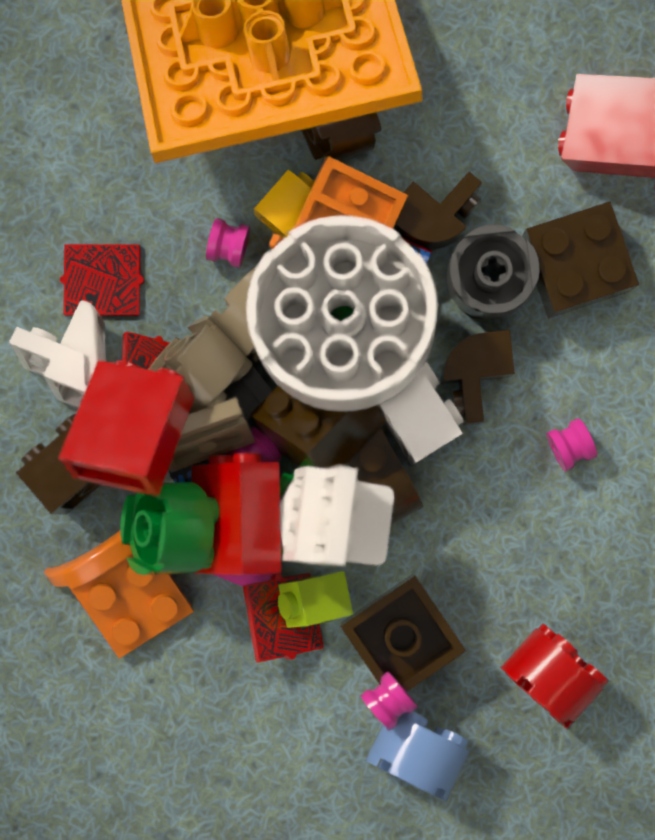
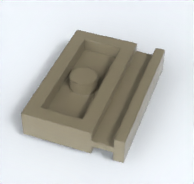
[169,398,255,473]

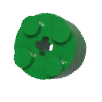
[120,482,219,575]

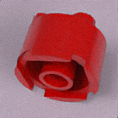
[500,623,609,730]

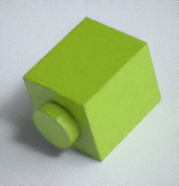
[278,571,353,628]

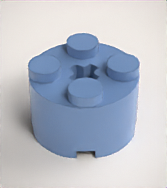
[365,712,469,802]

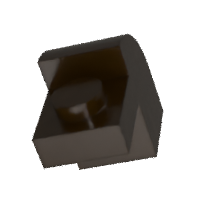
[392,171,482,249]
[441,330,515,426]
[348,429,423,525]

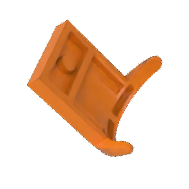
[269,156,408,250]
[44,531,194,659]

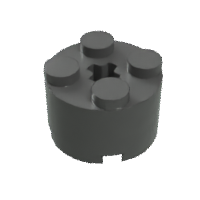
[446,224,539,320]

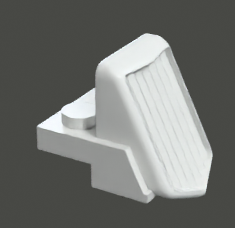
[9,300,106,408]
[280,466,394,566]

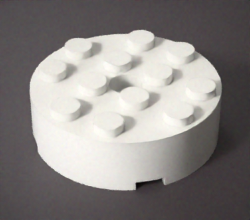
[247,216,437,411]

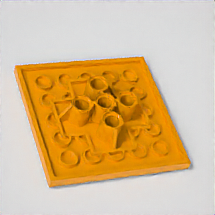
[121,0,422,163]

